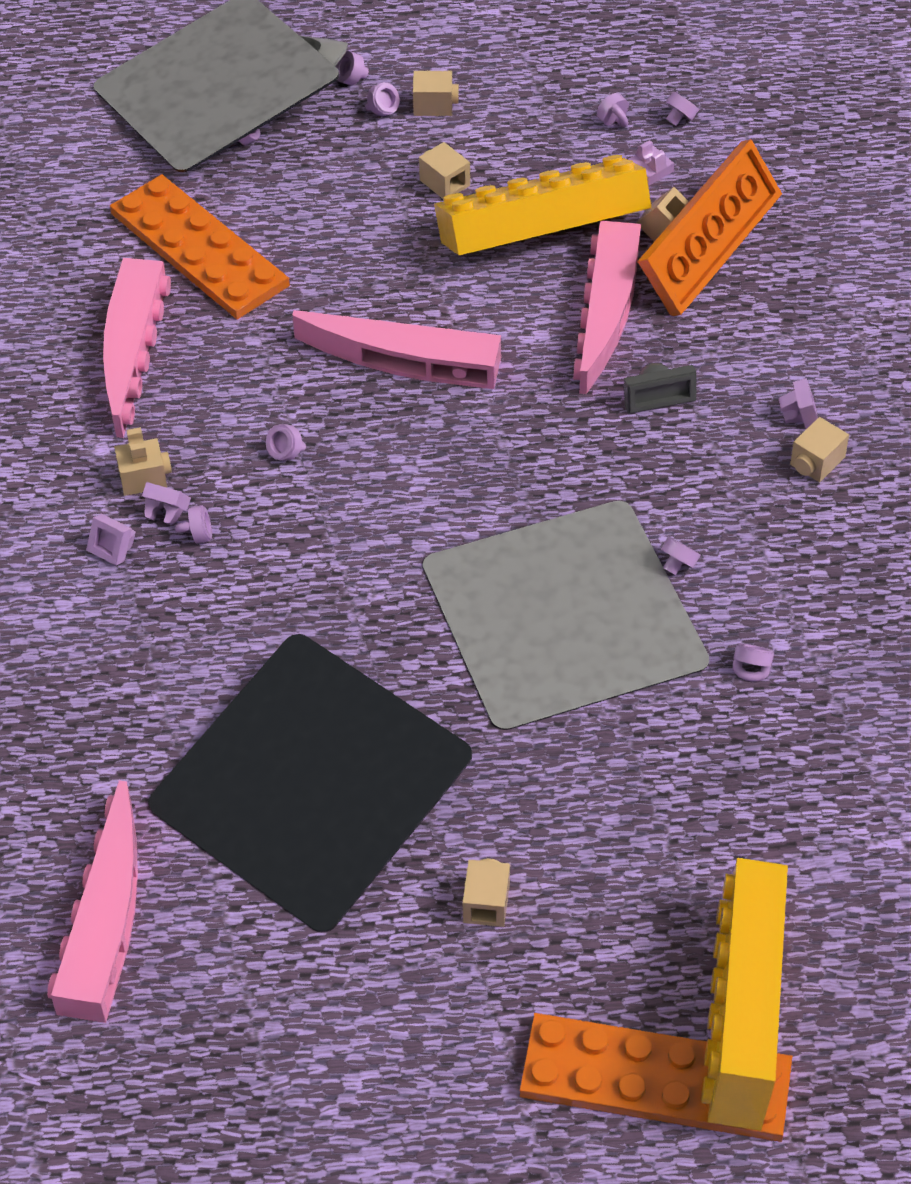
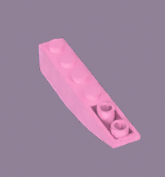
[573,221,641,394]
[103,258,171,438]
[292,310,501,389]
[47,780,138,1023]

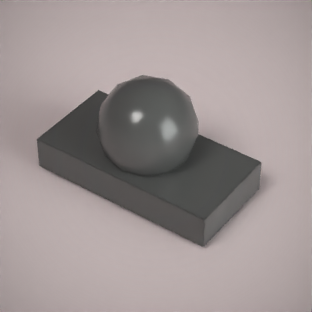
[624,363,696,414]

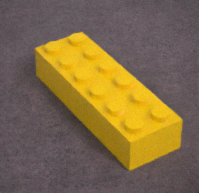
[434,155,652,255]
[701,858,788,1131]

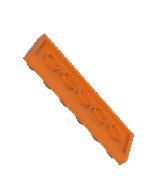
[637,139,782,316]
[110,174,290,320]
[520,1013,793,1142]

